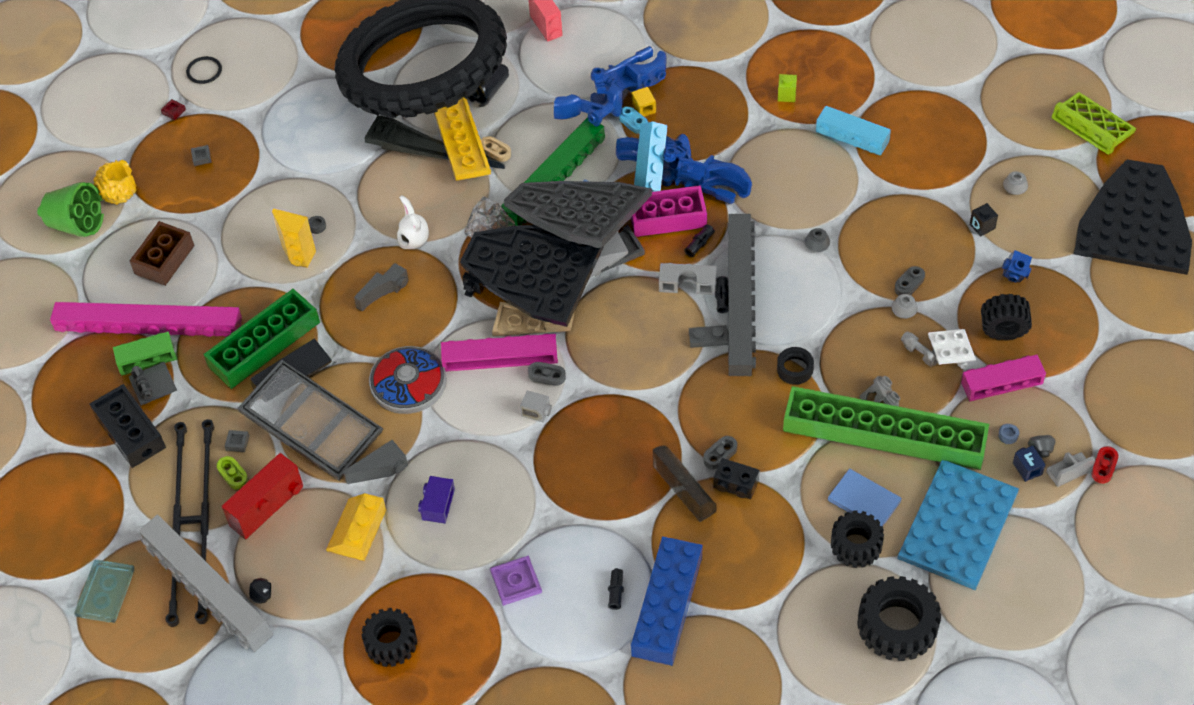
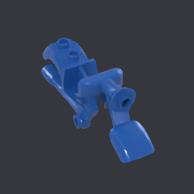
[554,46,667,127]
[616,134,752,204]

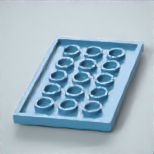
[897,460,1019,590]

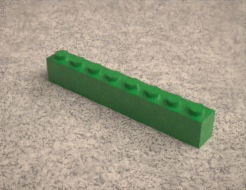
[500,117,605,226]

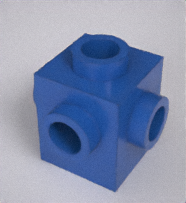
[1002,250,1032,283]

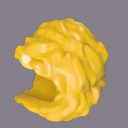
[93,159,137,205]

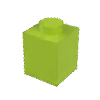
[778,74,797,102]

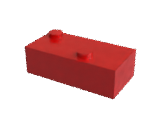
[221,453,303,540]

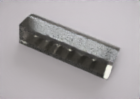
[653,446,717,522]

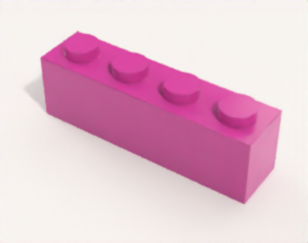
[961,355,1046,402]

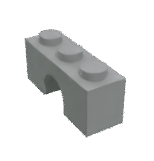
[659,263,717,295]

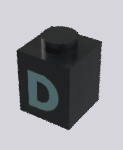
[969,203,998,237]

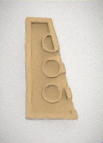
[492,302,574,336]

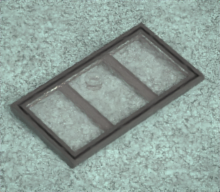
[237,360,383,481]

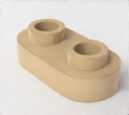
[481,136,511,162]

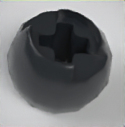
[249,578,271,604]

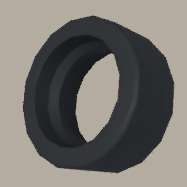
[777,347,814,385]

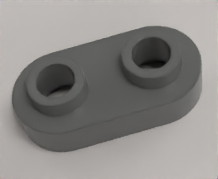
[894,266,925,296]
[528,362,566,386]
[703,436,737,469]

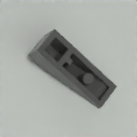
[343,440,408,484]

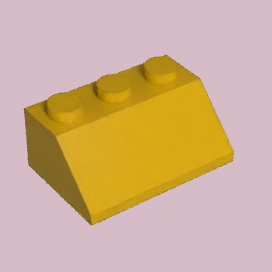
[272,208,316,268]
[326,493,386,561]

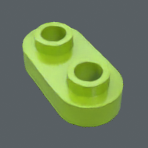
[217,456,249,490]

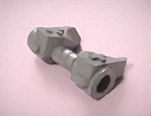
[901,331,938,367]

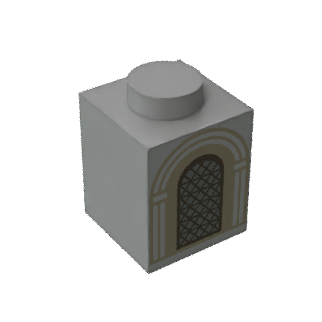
[520,390,552,422]

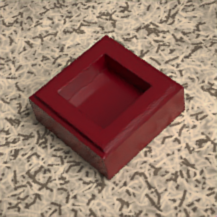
[161,99,186,120]

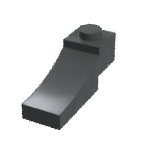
[354,263,409,311]

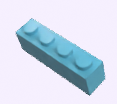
[816,106,891,156]
[634,122,667,192]

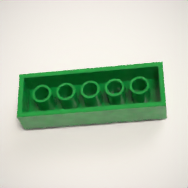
[203,289,320,389]

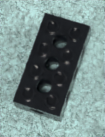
[89,384,166,468]

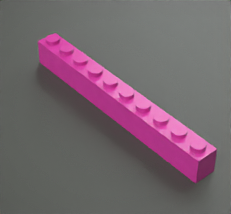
[50,302,242,337]

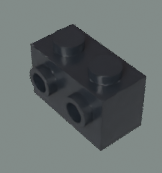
[713,458,760,499]

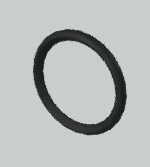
[186,56,222,84]

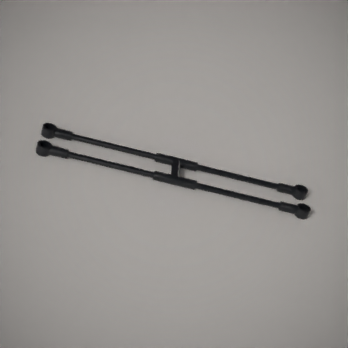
[165,419,215,627]

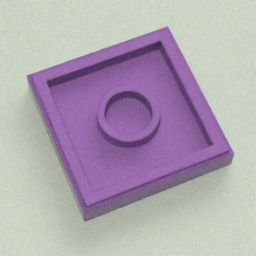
[490,555,542,606]

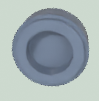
[998,424,1019,444]

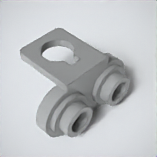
[860,376,900,406]

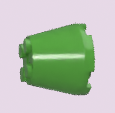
[37,182,104,237]

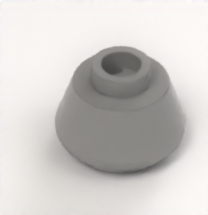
[1003,171,1028,195]
[892,294,918,319]

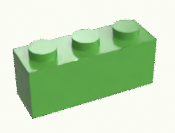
[113,331,177,376]

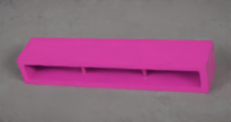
[441,333,558,372]

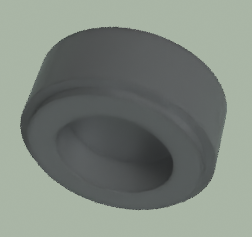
[308,216,326,234]

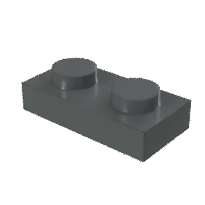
[689,325,728,348]

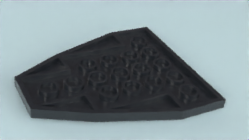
[1074,159,1192,275]
[460,225,604,327]

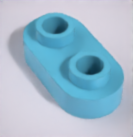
[619,107,648,134]

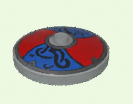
[369,346,446,414]

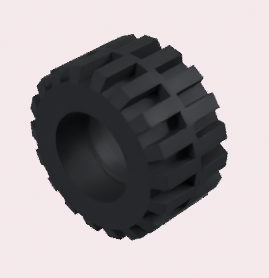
[981,294,1032,341]
[831,510,884,568]
[361,608,417,667]

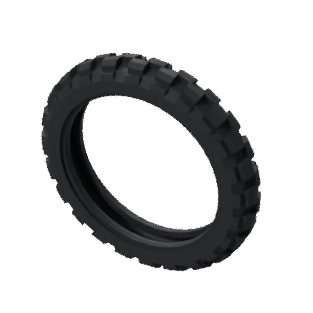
[334,0,507,118]

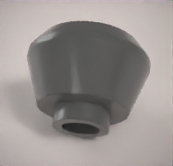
[805,228,830,252]
[1028,435,1056,458]

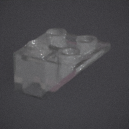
[464,196,515,238]

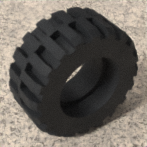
[857,576,941,661]

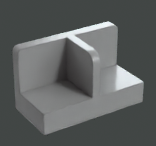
[1046,452,1095,487]

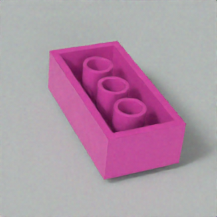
[631,185,707,237]

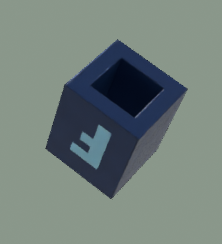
[1013,446,1045,482]

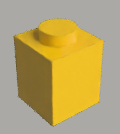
[632,87,656,117]

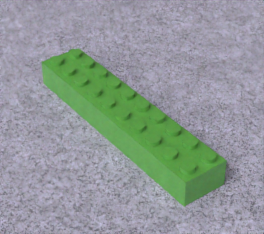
[783,386,989,470]

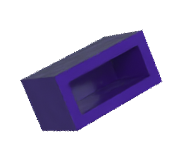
[418,476,455,524]

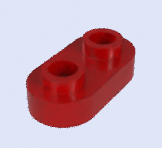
[1091,446,1119,484]

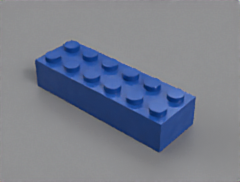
[631,536,703,666]

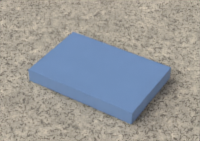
[828,468,902,526]

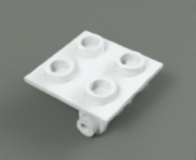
[928,329,976,369]

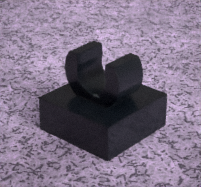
[462,272,484,297]

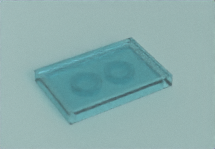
[74,560,135,623]

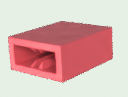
[528,0,563,42]

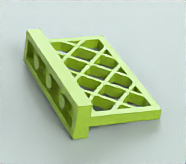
[1051,92,1136,155]

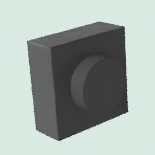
[191,145,212,166]
[224,430,249,452]

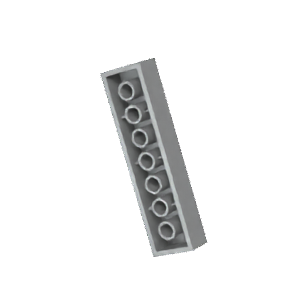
[139,514,273,652]

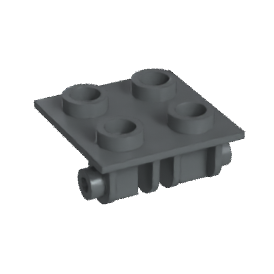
[128,362,177,405]

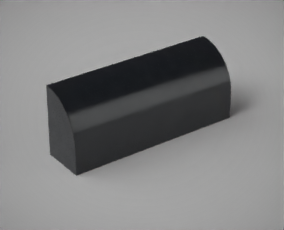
[250,338,332,403]

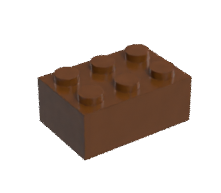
[129,221,195,286]

